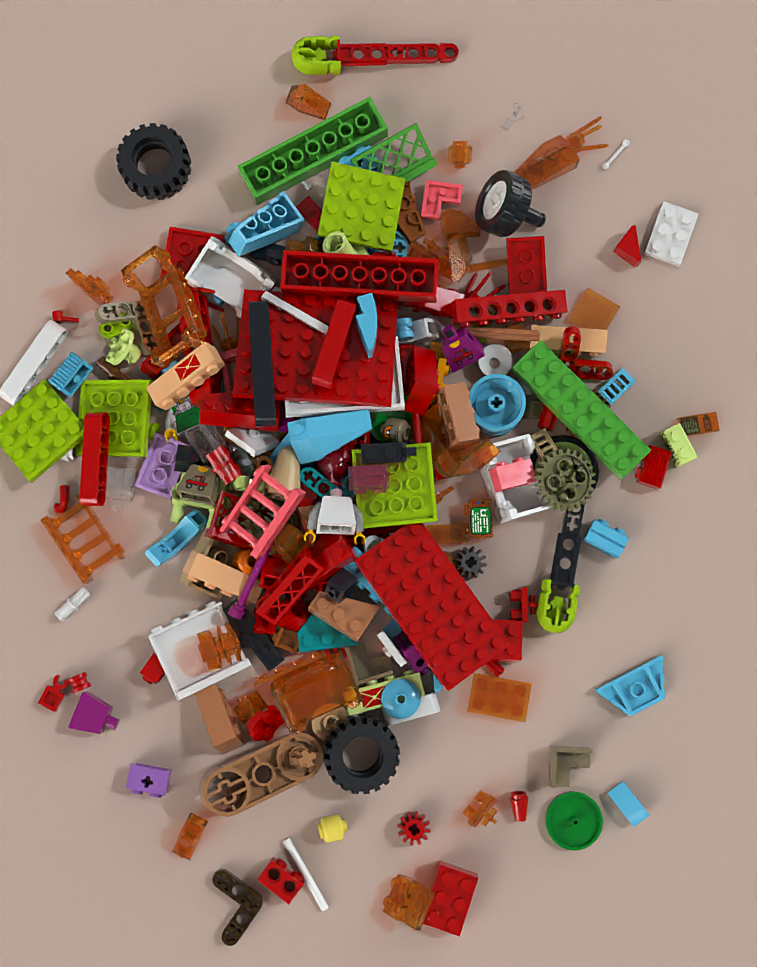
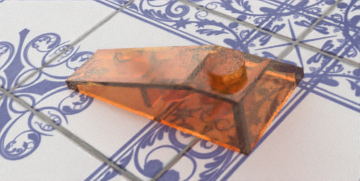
[514,135,580,190]

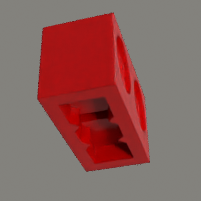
[257,857,304,905]

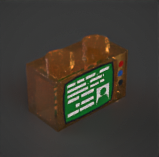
[464,499,493,539]

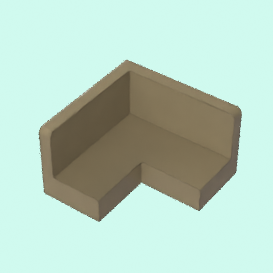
[345,641,394,685]
[549,745,593,788]

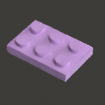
[135,433,190,500]

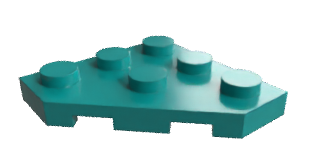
[297,594,358,653]

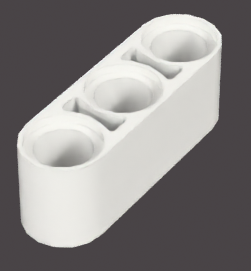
[381,692,441,726]

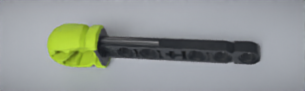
[537,463,591,633]

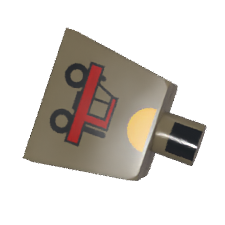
[176,458,221,506]

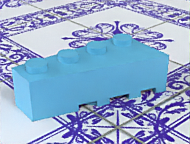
[228,191,305,257]

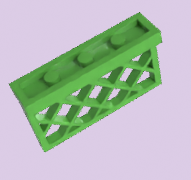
[350,123,438,183]

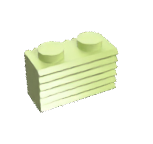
[659,423,697,468]

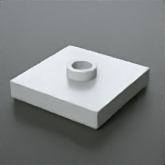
[225,428,280,457]
[377,631,407,667]

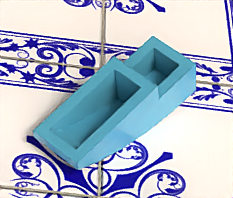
[356,293,377,358]

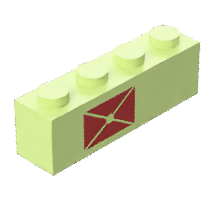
[343,669,425,716]

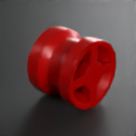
[68,672,92,694]

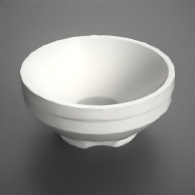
[478,344,513,376]

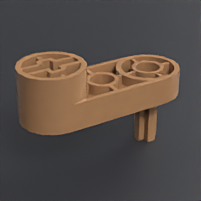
[198,732,323,817]

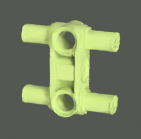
[170,472,229,529]

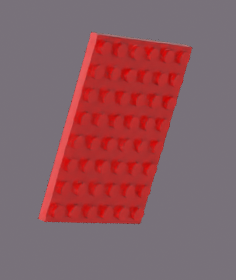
[232,289,398,407]

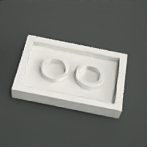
[644,201,699,267]

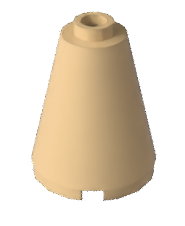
[262,447,301,501]

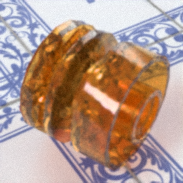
[197,622,242,672]

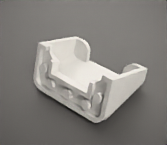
[185,236,276,318]
[477,434,553,524]

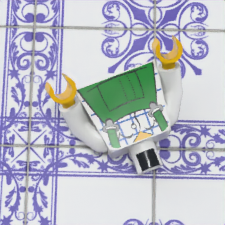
[164,396,206,443]

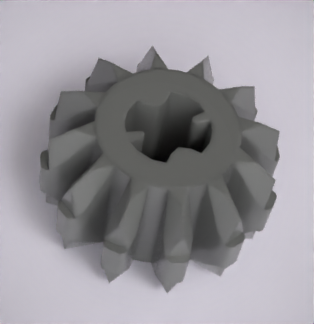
[454,546,487,579]

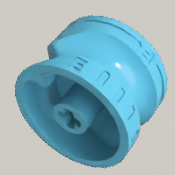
[469,374,526,437]

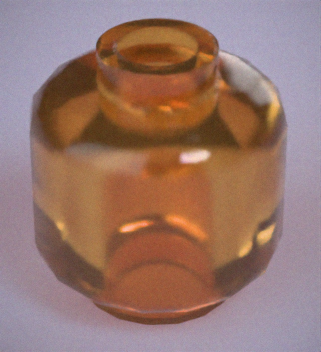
[448,141,472,169]

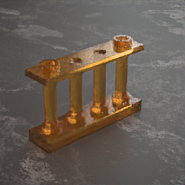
[41,494,126,584]

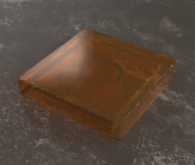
[568,288,620,330]

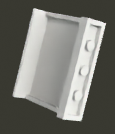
[148,601,251,701]

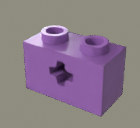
[126,762,172,798]

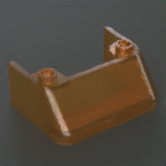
[408,398,501,478]

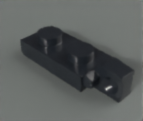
[361,442,417,464]

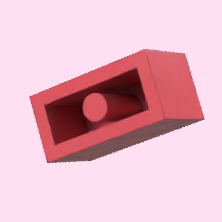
[489,457,537,493]

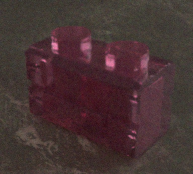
[348,464,390,495]

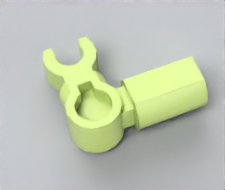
[229,476,265,492]

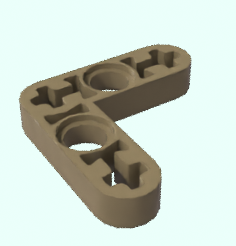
[94,301,158,356]

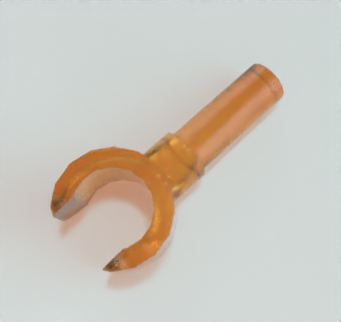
[435,486,454,505]

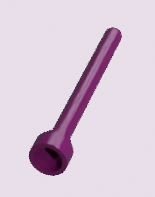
[228,540,275,620]

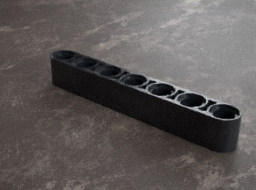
[249,301,276,427]

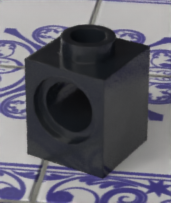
[325,568,358,604]

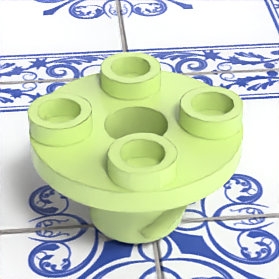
[106,328,141,365]

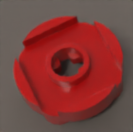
[247,705,286,742]

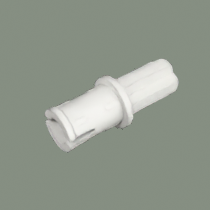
[55,588,90,621]

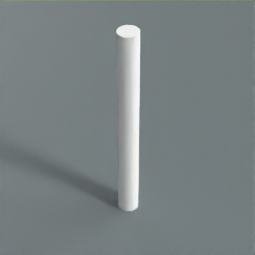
[283,837,329,911]

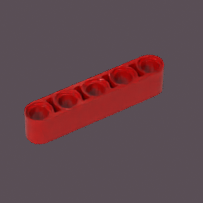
[312,299,358,389]
[80,412,110,506]

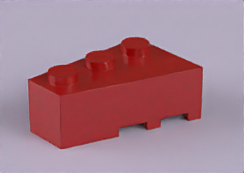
[398,284,464,319]

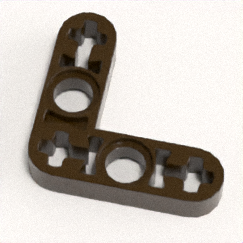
[212,869,263,946]

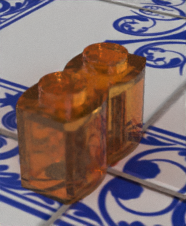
[273,523,311,564]

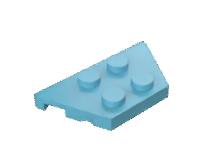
[595,655,665,717]

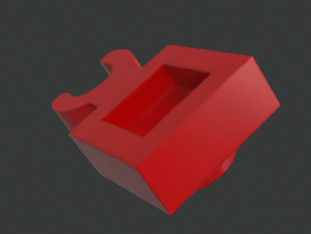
[38,675,69,712]

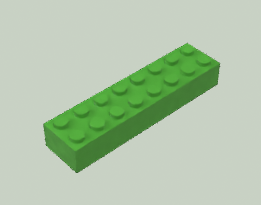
[237,97,388,205]
[511,340,651,480]

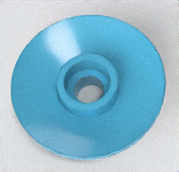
[381,679,421,719]

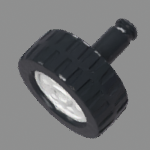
[475,170,546,237]

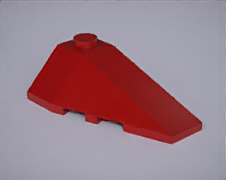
[287,534,359,596]

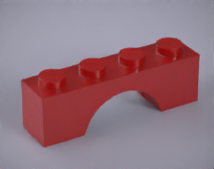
[259,557,340,594]

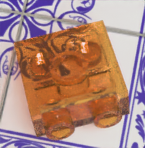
[66,268,113,306]
[383,874,435,931]

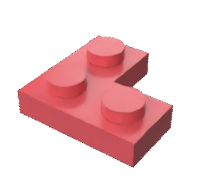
[421,180,463,221]

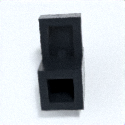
[174,431,209,473]

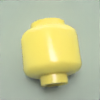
[318,814,347,843]

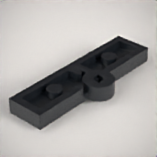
[223,598,285,672]

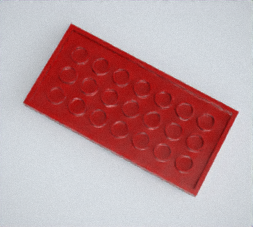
[354,523,511,692]

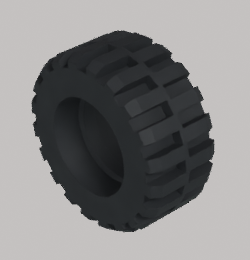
[116,123,191,200]
[323,714,400,794]

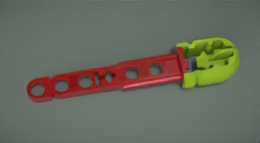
[291,36,459,75]

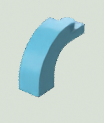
[144,508,208,567]

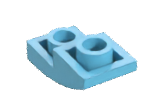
[608,781,650,827]

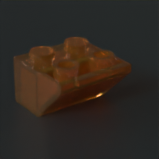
[439,232,473,283]

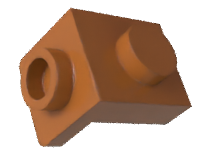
[272,627,299,654]

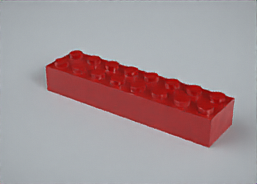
[280,250,439,303]

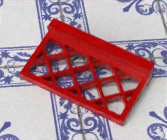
[205,491,286,559]

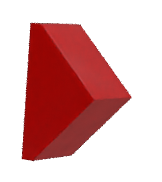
[613,225,641,267]

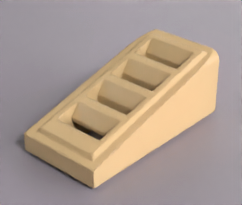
[530,428,562,463]

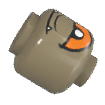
[380,418,411,443]

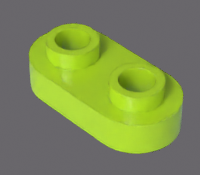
[99,313,134,340]

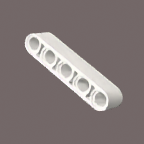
[0,320,68,406]

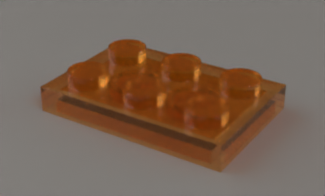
[467,673,532,722]

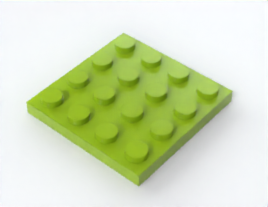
[317,162,405,253]
[0,379,84,483]
[75,380,153,457]
[352,442,438,528]

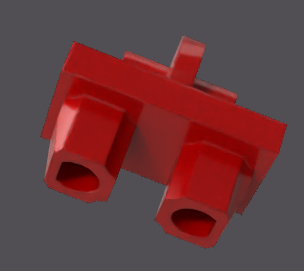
[206,445,242,485]
[509,587,538,623]
[253,597,279,635]

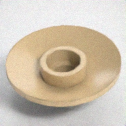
[312,703,349,741]

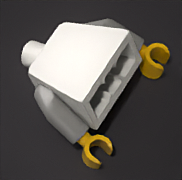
[304,488,366,545]

